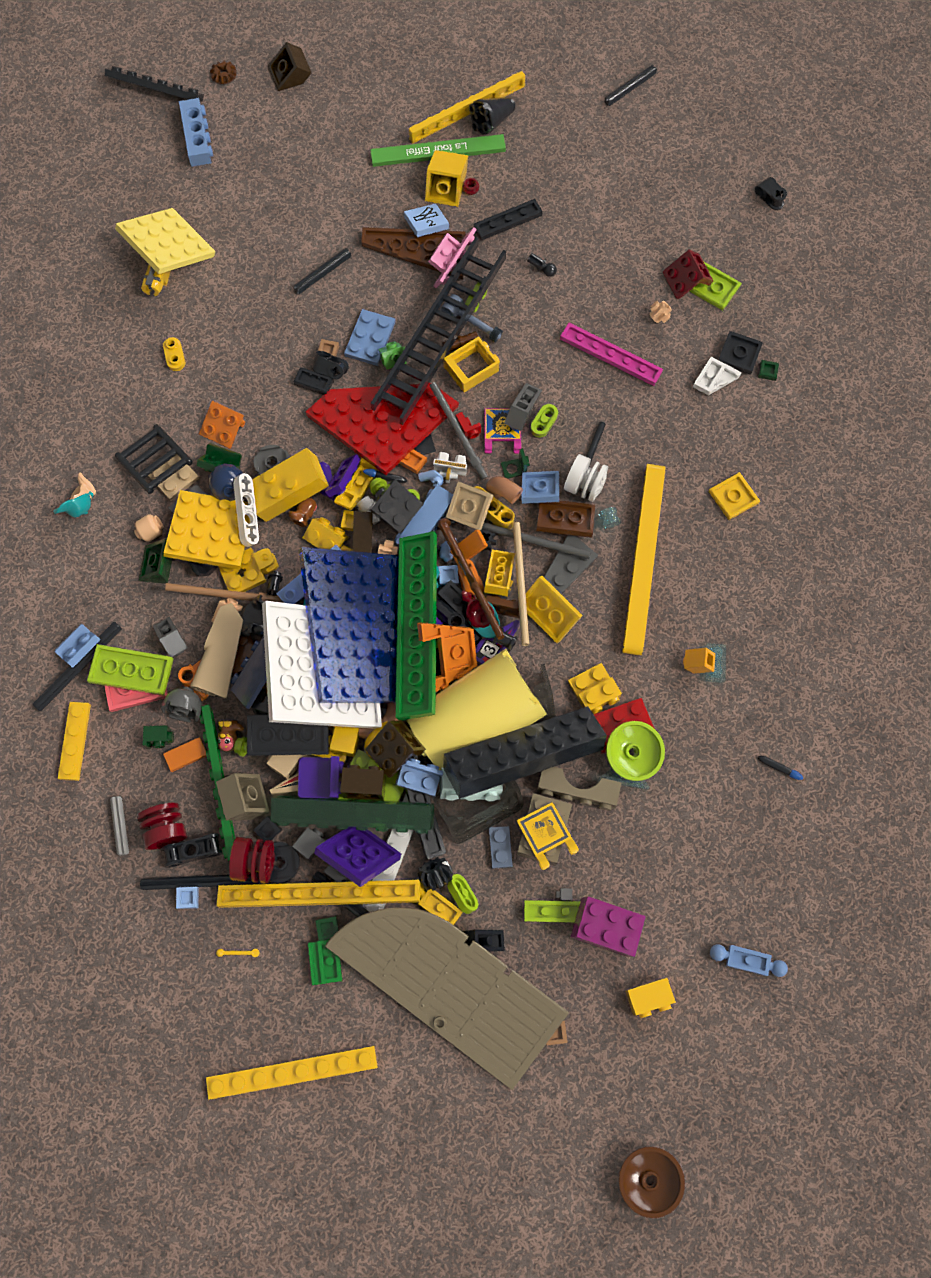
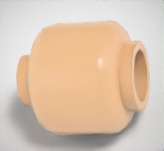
[134,514,164,542]

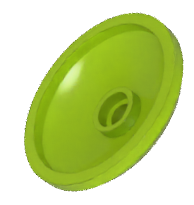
[606,721,665,781]

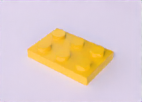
[526,576,583,643]

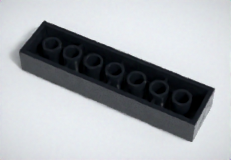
[443,706,607,799]

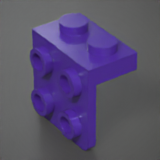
[298,756,343,799]

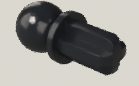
[527,253,557,277]

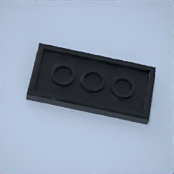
[247,715,329,756]

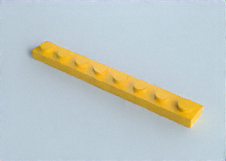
[409,71,526,144]
[206,1046,378,1100]

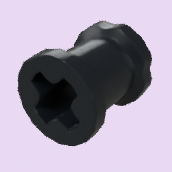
[493,628,518,652]

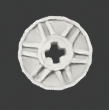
[564,454,608,502]

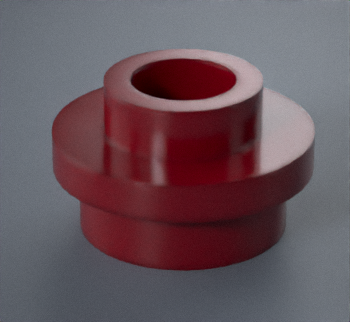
[462,178,479,195]

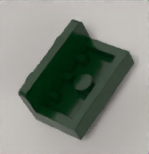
[197,443,242,472]

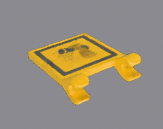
[517,802,579,870]

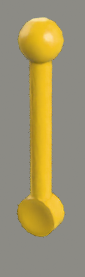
[216,949,260,957]

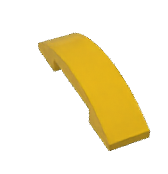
[334,458,378,510]

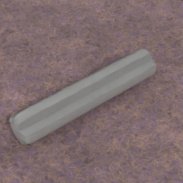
[110,796,129,856]

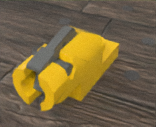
[141,265,171,296]

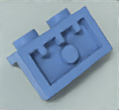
[54,624,101,668]
[395,758,444,796]

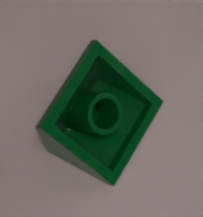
[138,539,172,584]

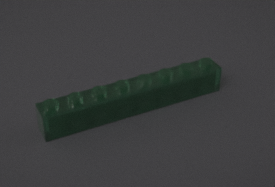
[271,795,435,834]

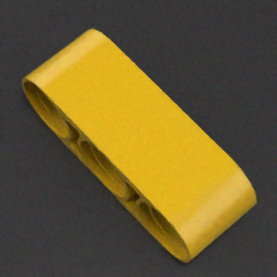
[475,486,515,529]

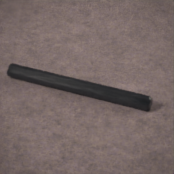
[33,622,122,711]
[140,873,261,890]

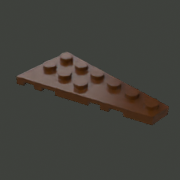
[361,227,466,280]

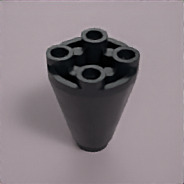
[469,97,515,135]

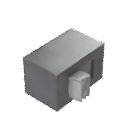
[556,888,572,901]

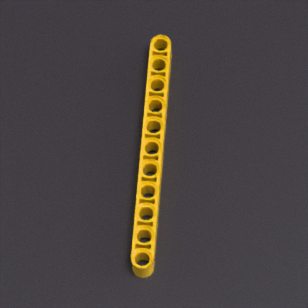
[622,464,665,656]

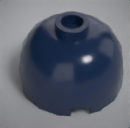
[208,464,245,501]

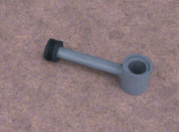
[440,294,503,343]

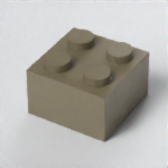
[216,773,270,820]

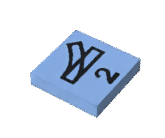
[404,204,449,237]

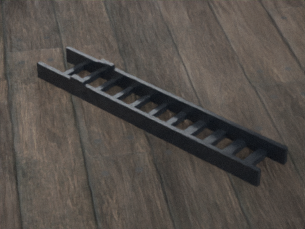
[371,237,506,425]

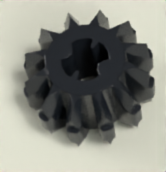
[418,857,453,891]

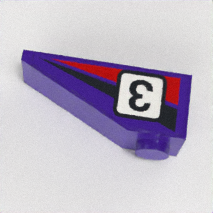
[475,620,520,667]

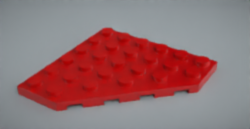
[306,383,459,475]

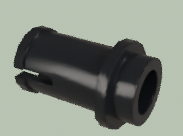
[266,571,283,596]

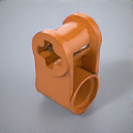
[457,559,484,595]

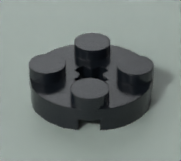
[269,842,300,884]

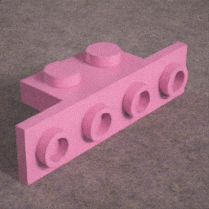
[428,228,476,288]

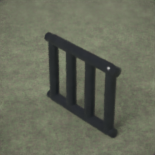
[115,424,193,494]

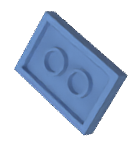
[344,309,396,366]

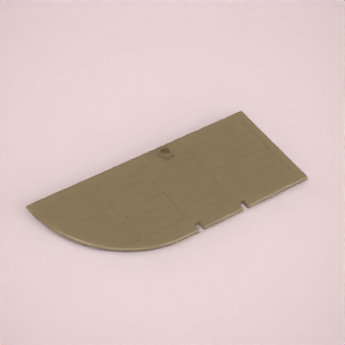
[325,908,569,1090]

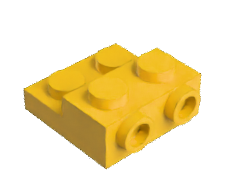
[568,663,622,715]

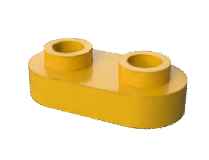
[163,337,185,371]

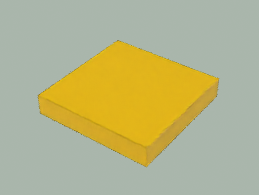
[708,472,760,520]

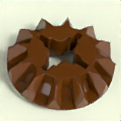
[210,60,237,84]

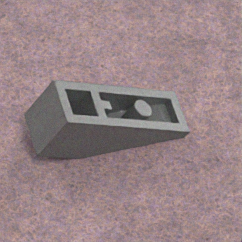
[504,383,542,431]

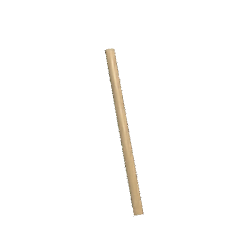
[513,522,529,646]

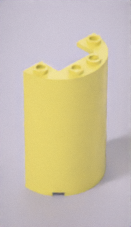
[406,649,547,771]

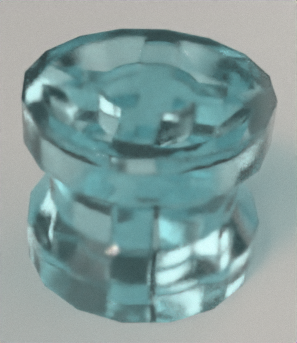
[599,507,621,529]

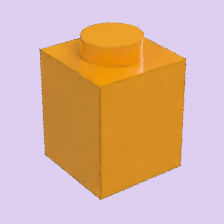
[683,648,715,674]

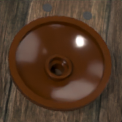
[619,1147,685,1218]

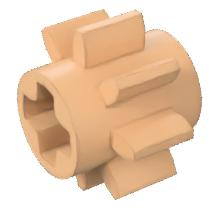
[650,301,672,323]
[378,540,399,564]

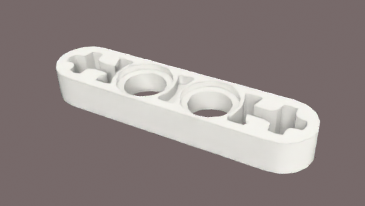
[233,473,259,547]

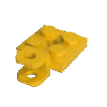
[218,548,279,592]

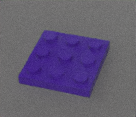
[314,822,402,887]

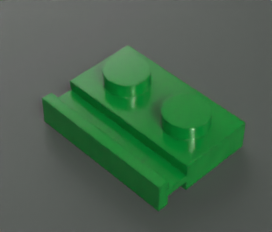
[308,940,343,986]

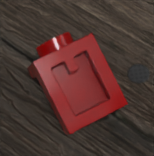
[455,412,481,439]

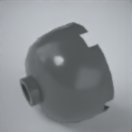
[161,687,202,723]

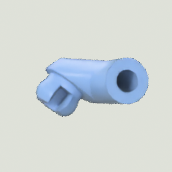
[419,470,443,486]
[439,538,458,562]

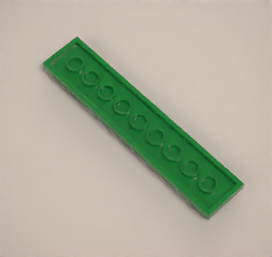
[396,531,437,720]

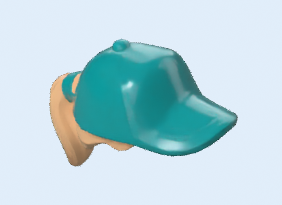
[53,472,96,518]

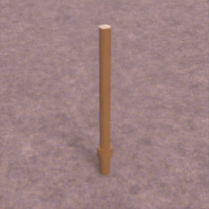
[165,583,281,603]

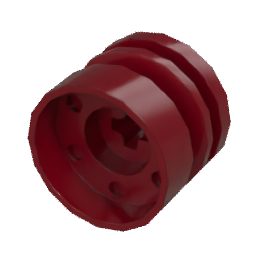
[137,803,187,850]
[229,837,275,883]

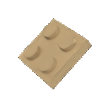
[148,455,199,501]
[446,482,493,530]

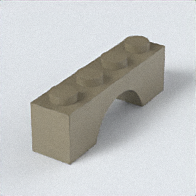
[537,767,622,811]

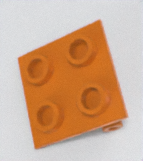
[199,401,245,449]

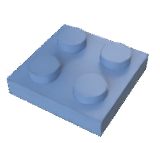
[521,471,559,503]

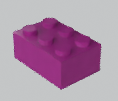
[570,896,646,957]

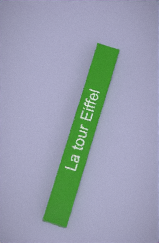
[371,134,506,167]

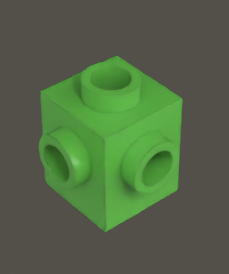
[378,342,407,370]

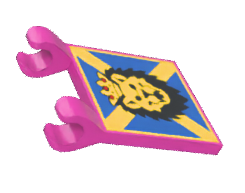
[485,408,521,454]

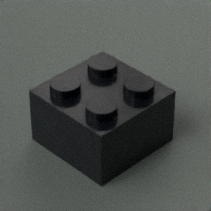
[368,480,424,534]

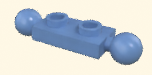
[710,944,788,977]

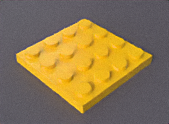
[164,490,250,570]

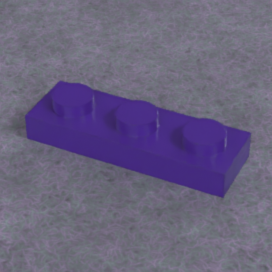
[325,454,361,497]

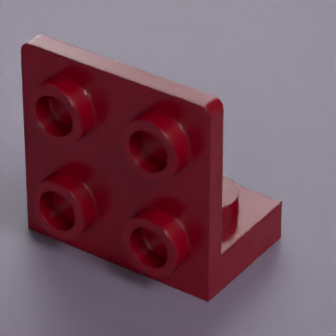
[663,249,714,299]

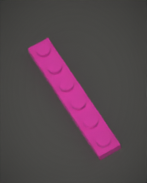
[560,323,663,386]

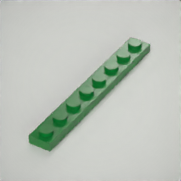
[200,705,235,862]

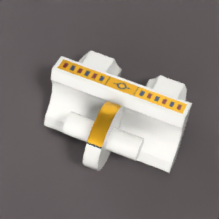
[433,452,467,483]

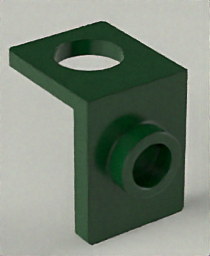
[501,448,530,479]

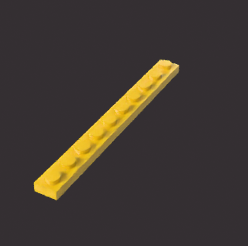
[217,880,420,908]

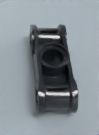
[162,833,223,868]

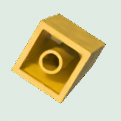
[425,150,468,207]

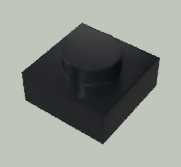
[254,815,283,842]

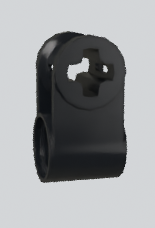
[755,177,787,210]
[312,351,349,380]

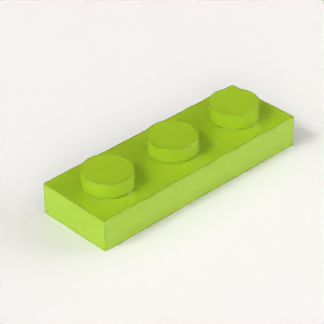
[524,900,581,923]

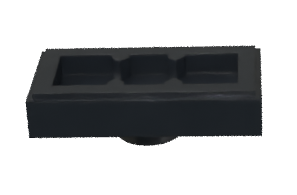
[293,367,334,395]

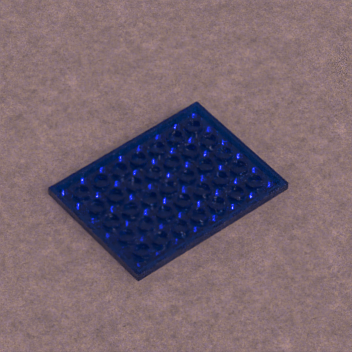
[298,547,399,703]

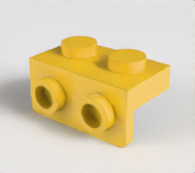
[302,517,349,553]

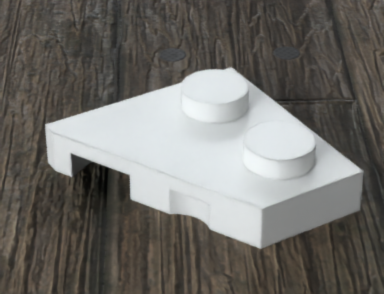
[693,357,741,395]

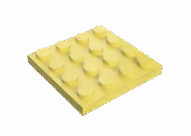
[115,208,215,274]

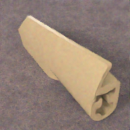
[190,603,243,698]

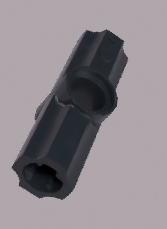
[436,599,483,646]

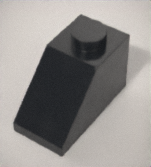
[462,930,505,952]

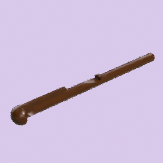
[437,518,505,640]

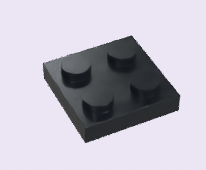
[718,331,763,375]

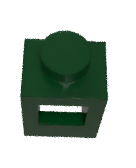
[143,725,174,749]

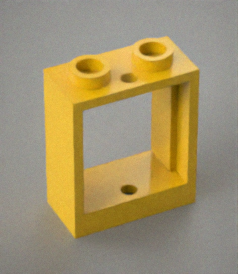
[443,336,500,393]

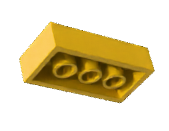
[484,550,515,596]

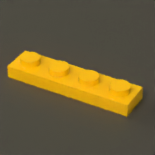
[58,702,91,781]

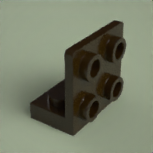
[366,720,426,778]

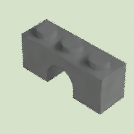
[292,827,347,882]

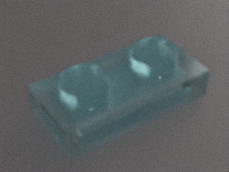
[705,643,726,683]

